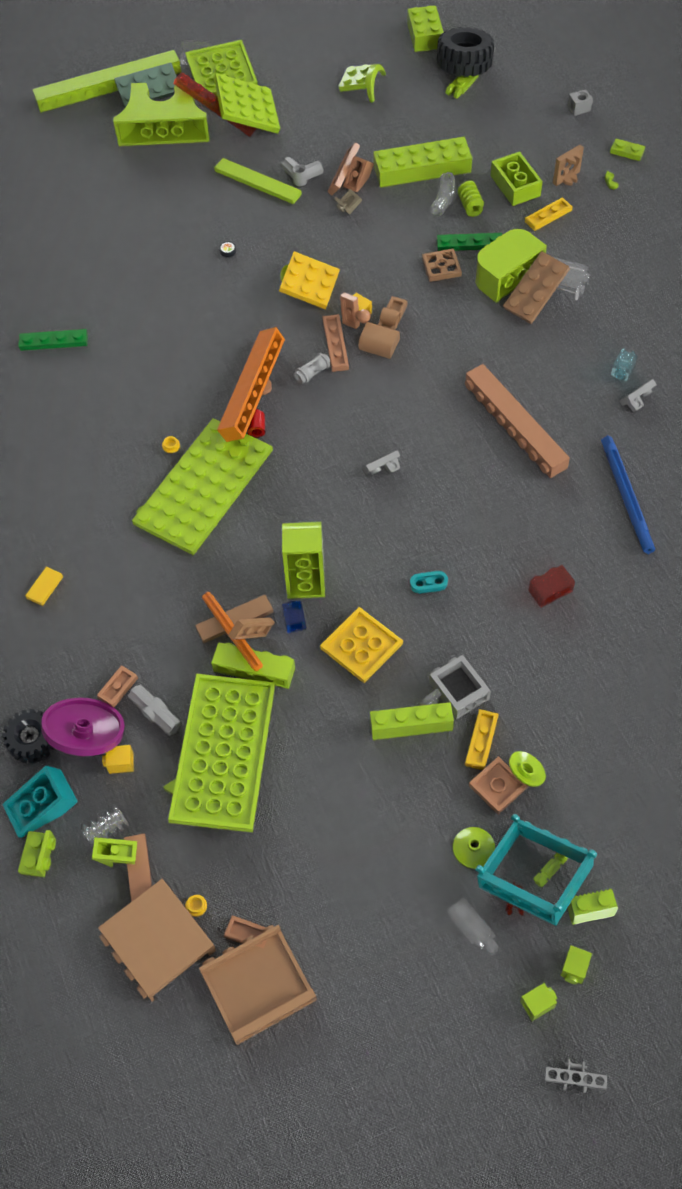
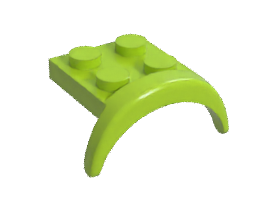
[338,64,386,103]

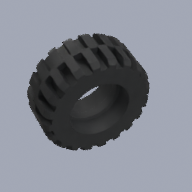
[436,27,495,77]

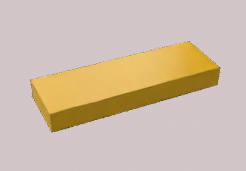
[525,197,573,231]
[465,709,499,770]

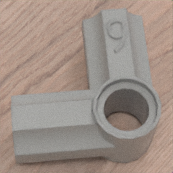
[282,157,323,186]

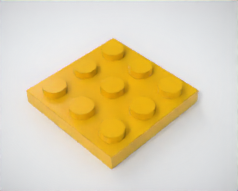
[279,251,340,310]
[320,607,403,683]

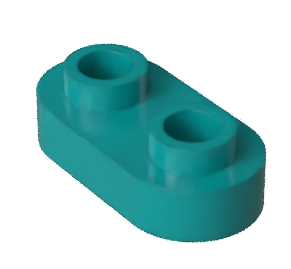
[410,571,448,594]

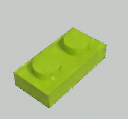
[610,138,646,161]

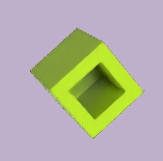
[560,945,592,984]
[520,983,557,1021]

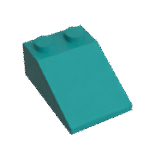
[2,766,78,838]

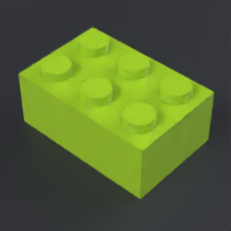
[407,5,444,52]
[490,151,543,206]

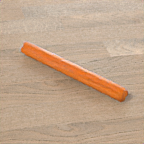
[202,592,263,671]

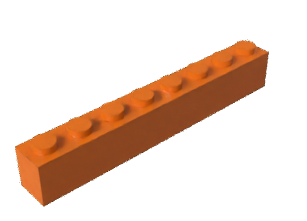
[217,327,285,442]

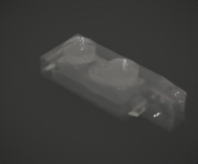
[447,897,499,956]

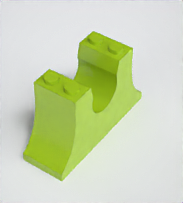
[113,80,210,146]

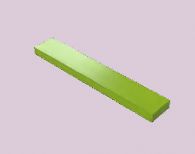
[214,158,302,204]

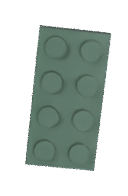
[115,63,178,108]

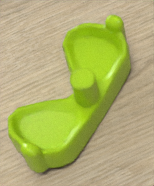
[605,171,619,190]

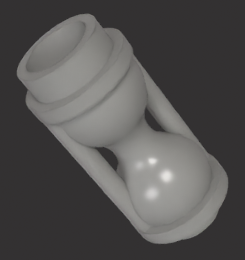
[294,353,330,384]

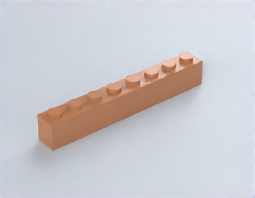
[465,364,570,478]

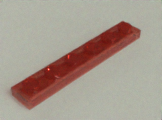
[173,72,257,137]

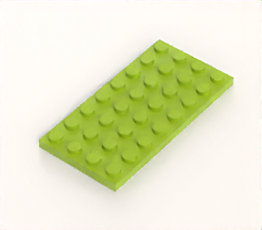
[132,418,273,555]
[168,674,275,833]

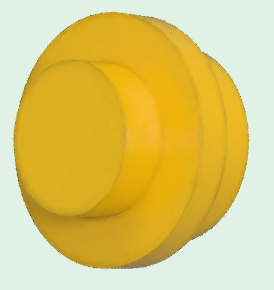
[162,436,180,453]
[185,895,207,917]

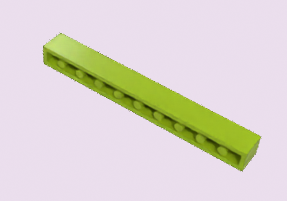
[32,50,181,113]

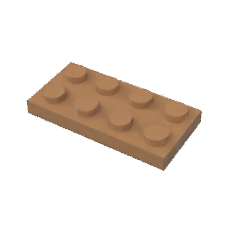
[503,251,570,324]

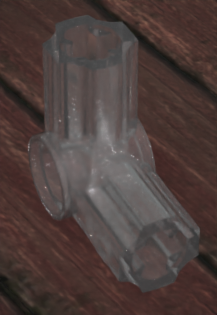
[430,172,457,217]

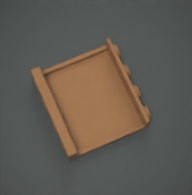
[98,878,216,1002]
[199,925,317,1045]

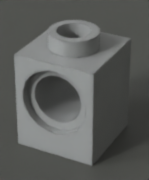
[567,89,593,116]

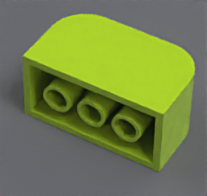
[475,229,547,303]
[282,522,325,599]

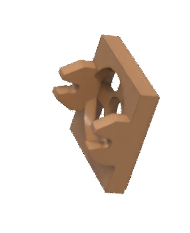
[553,145,584,186]

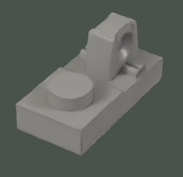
[619,379,657,412]
[362,450,400,475]

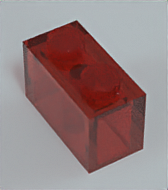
[528,565,575,608]

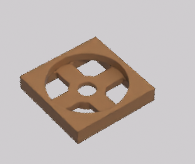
[422,249,462,282]

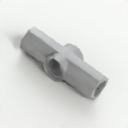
[128,684,182,736]

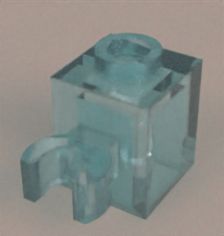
[611,348,638,381]

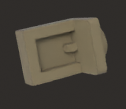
[334,189,362,215]

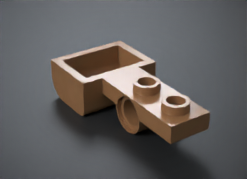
[359,296,408,359]

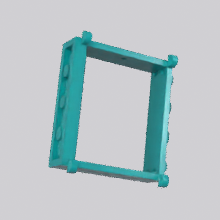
[475,814,597,926]

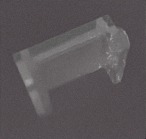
[553,257,590,301]

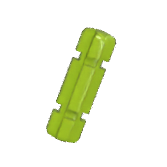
[533,852,568,887]

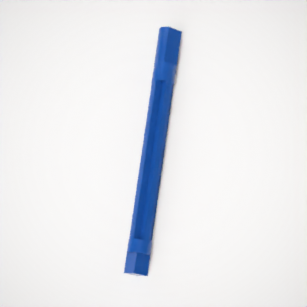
[601,435,656,554]

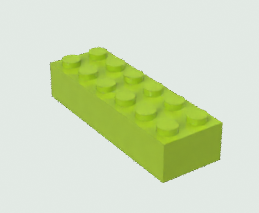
[373,136,472,188]

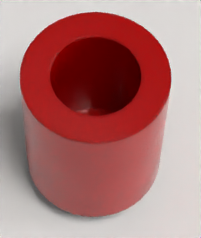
[248,409,265,438]

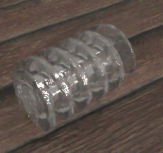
[82,806,130,849]

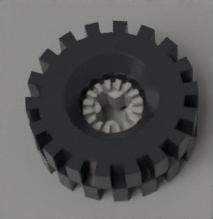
[2,709,55,763]

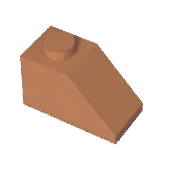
[343,156,374,192]

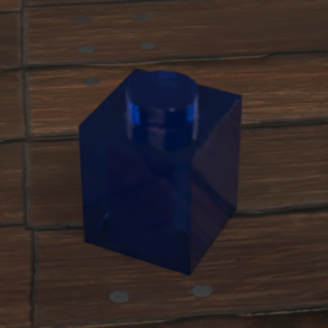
[282,601,306,633]

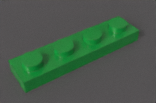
[437,233,502,251]
[19,329,88,351]

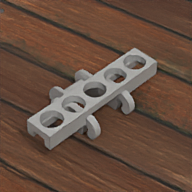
[545,1059,607,1093]

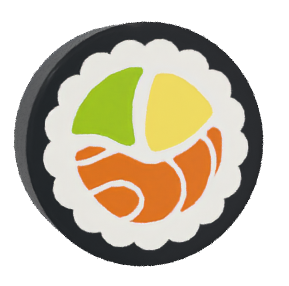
[219,241,236,257]

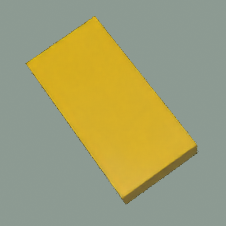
[25,567,63,606]

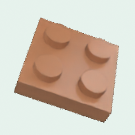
[469,756,528,814]

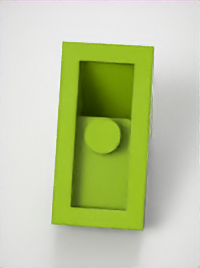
[92,837,137,867]

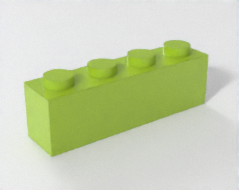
[211,642,295,689]
[370,702,454,740]

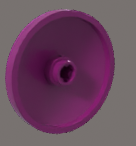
[41,698,125,756]

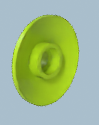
[509,751,546,787]
[453,827,495,869]

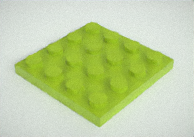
[185,40,258,100]
[214,73,280,134]

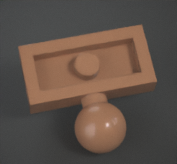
[340,292,370,329]

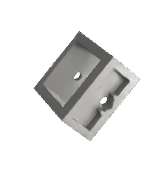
[429,655,491,719]

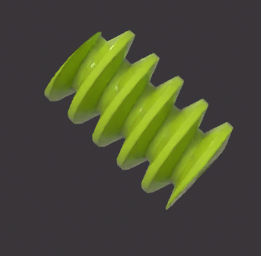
[457,181,484,217]

